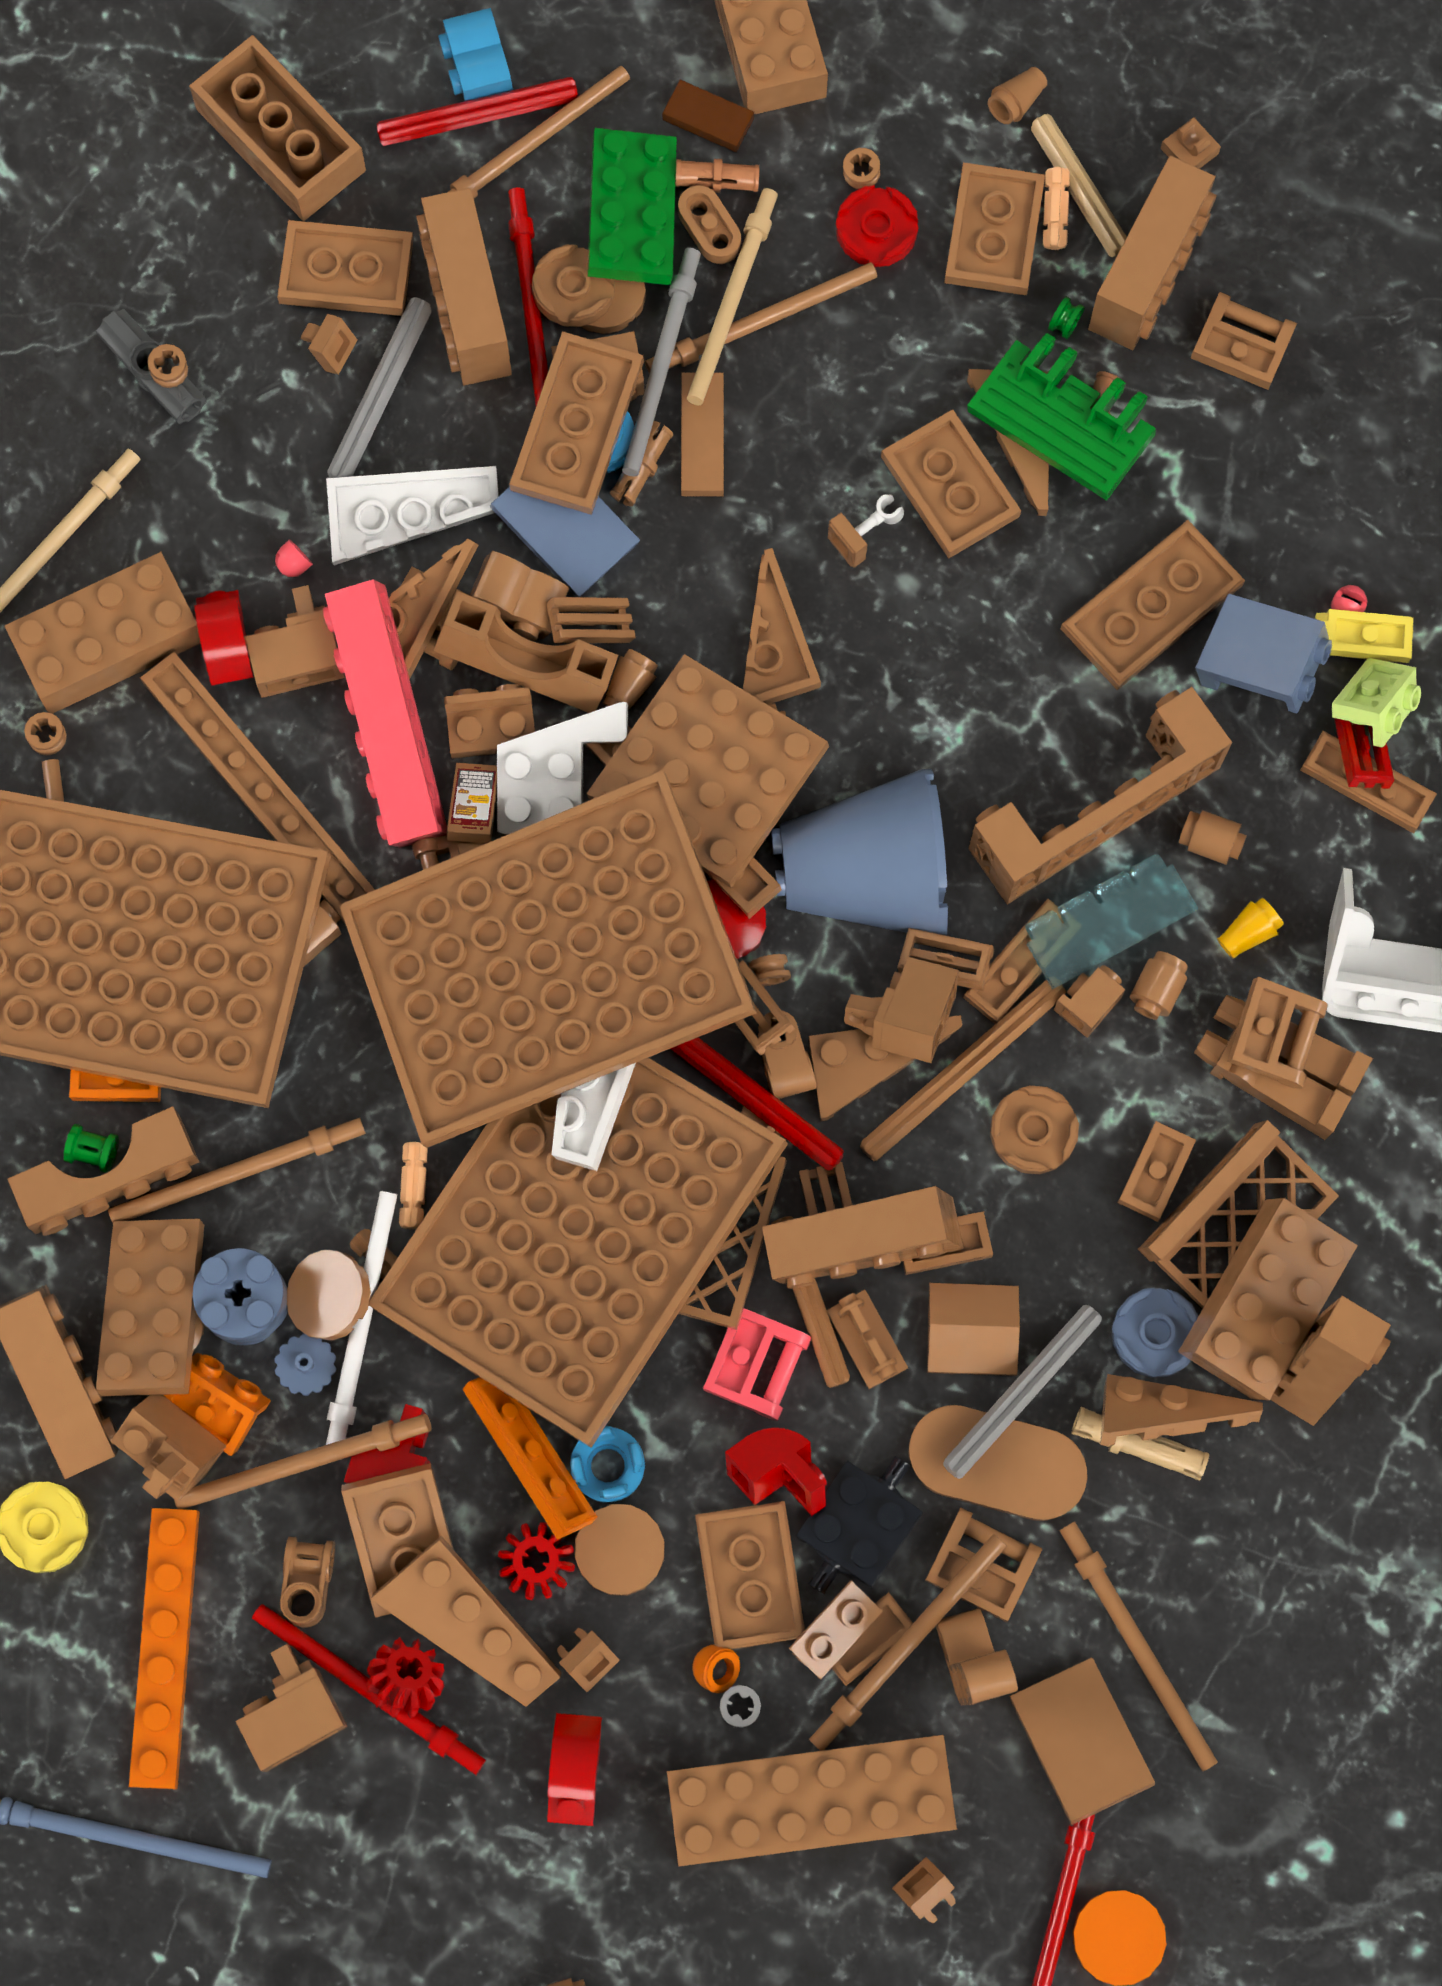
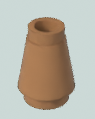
[988,67,1047,124]
[603,649,658,710]

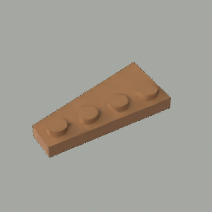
[371,1536,562,1707]

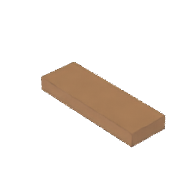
[681,373,724,496]
[1300,731,1437,834]
[963,899,1081,1024]

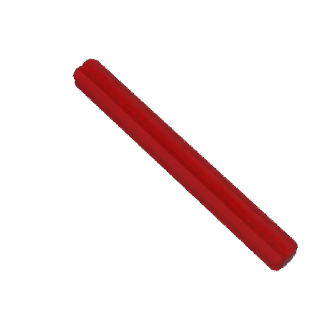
[376,77,578,146]
[670,1037,844,1171]

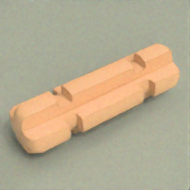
[1042,167,1070,250]
[399,1142,428,1229]

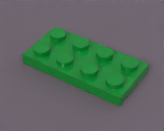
[587,128,677,285]

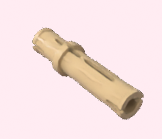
[1071,1406,1209,1481]

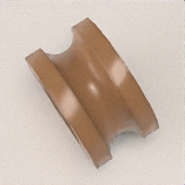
[843,148,880,189]
[147,344,188,388]
[24,712,67,755]
[749,954,791,986]

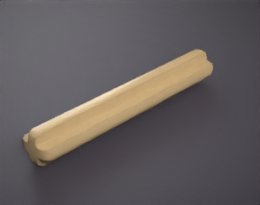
[1031,114,1127,257]

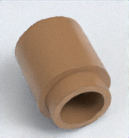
[1179,810,1247,865]
[1130,951,1188,1020]

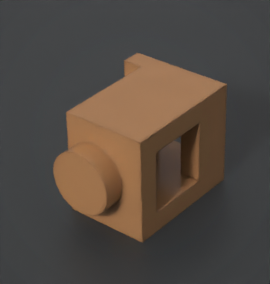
[1054,965,1125,1038]

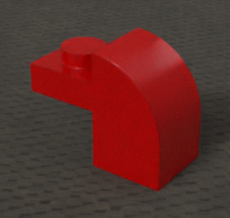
[194,590,253,686]
[344,1404,430,1484]
[725,1428,827,1516]
[547,1713,602,1826]

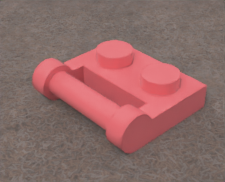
[703,1308,811,1421]

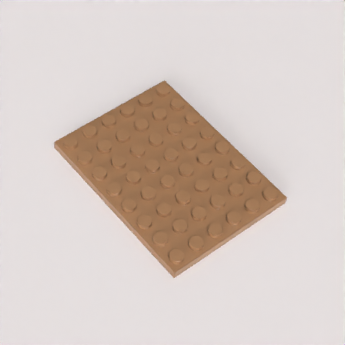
[339,770,757,1148]
[0,790,331,1108]
[369,1058,788,1448]

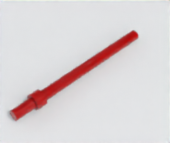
[508,187,548,406]
[252,1603,486,1775]
[1032,1814,1095,1986]

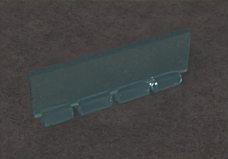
[1025,854,1199,990]

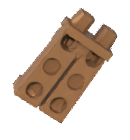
[1194,995,1373,1140]

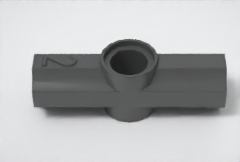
[96,309,206,424]

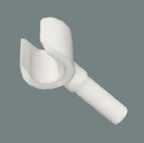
[855,495,904,536]

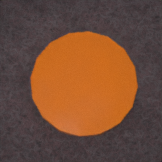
[1072,1890,1167,1986]

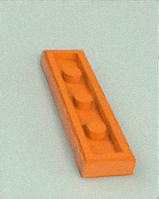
[462,1377,598,1540]

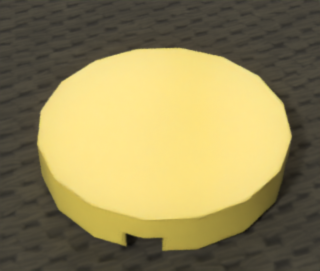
[0,1482,88,1573]

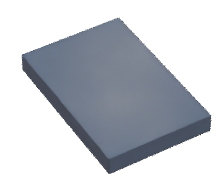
[490,487,640,597]

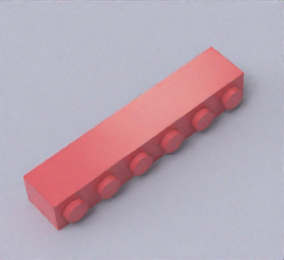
[323,579,447,848]

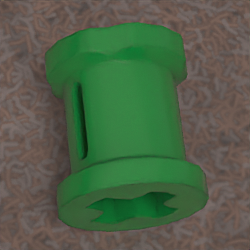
[63,1124,119,1173]

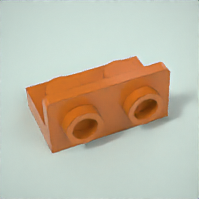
[164,1353,271,1456]

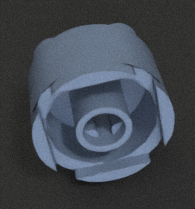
[193,1248,288,1345]

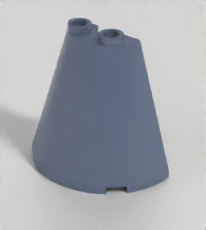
[771,768,948,936]

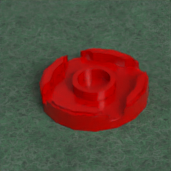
[836,185,918,267]

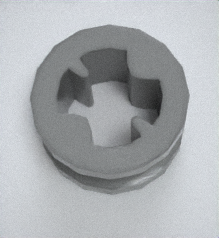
[720,1685,761,1728]

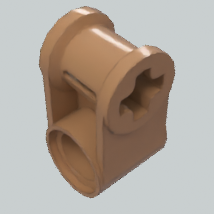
[758,1011,817,1099]
[280,1536,335,1628]

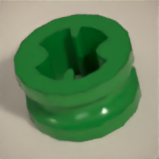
[1048,296,1085,339]

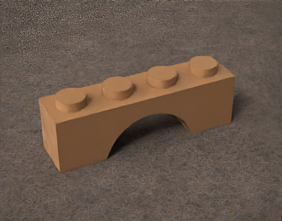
[433,591,618,713]
[8,1106,200,1236]

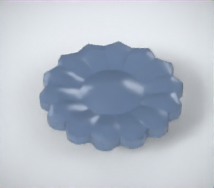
[275,1334,336,1396]

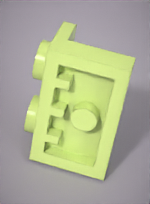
[1332,658,1421,748]

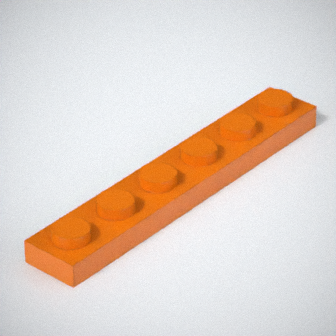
[129,1508,200,1789]

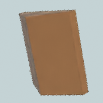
[927,1283,1020,1376]

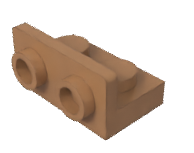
[444,684,535,759]

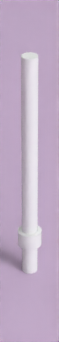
[326,1191,397,1445]

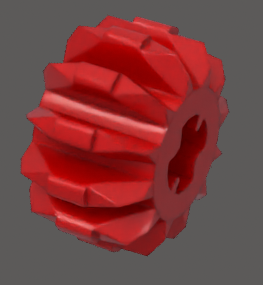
[498,1522,575,1601]
[366,1637,445,1719]

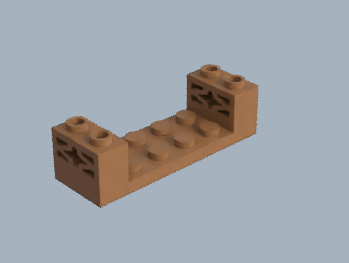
[968,687,1232,905]

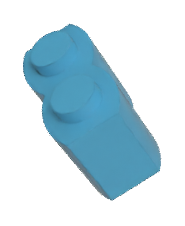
[438,8,513,101]

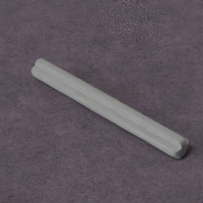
[327,297,431,478]
[943,1305,1102,1479]

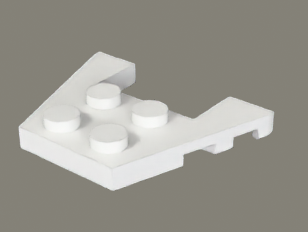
[497,702,628,835]

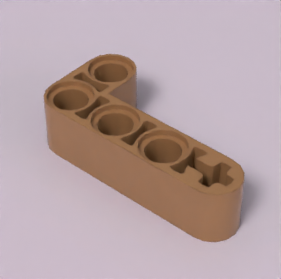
[936,1608,1018,1706]

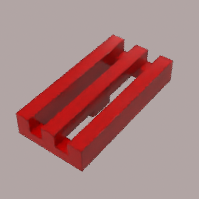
[1334,718,1394,789]

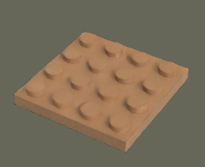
[586,654,829,888]

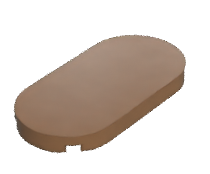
[908,1405,1087,1521]

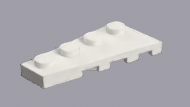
[326,466,499,565]
[551,1063,636,1171]

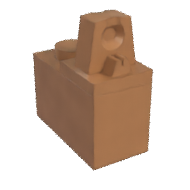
[245,585,345,698]
[844,957,959,1063]
[111,1395,226,1501]
[236,1644,348,1772]

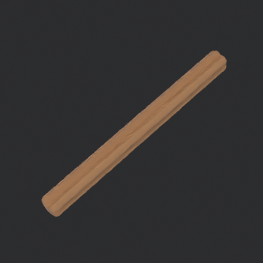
[860,977,1066,1161]

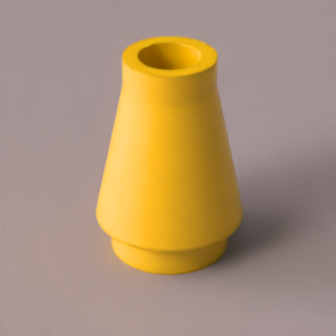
[1217,897,1284,959]

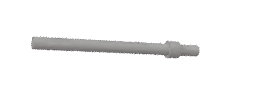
[622,248,701,477]

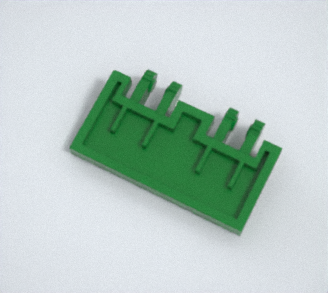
[967,333,1156,501]

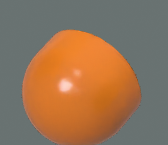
[692,1644,740,1693]

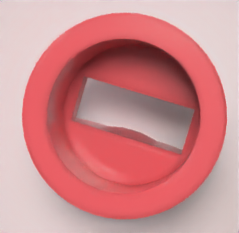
[275,539,313,577]
[1331,585,1367,612]

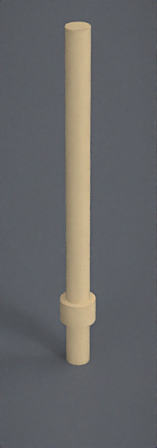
[687,188,778,405]
[0,448,141,613]

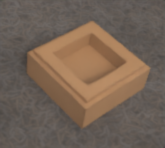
[828,512,867,568]

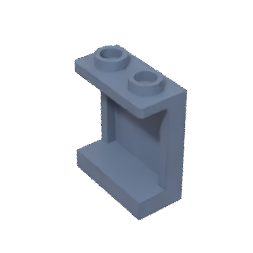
[1195,593,1332,714]

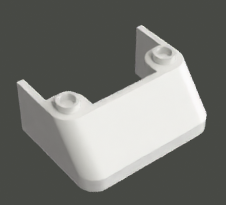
[1322,868,1442,1033]

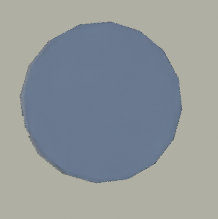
[1111,1288,1198,1378]

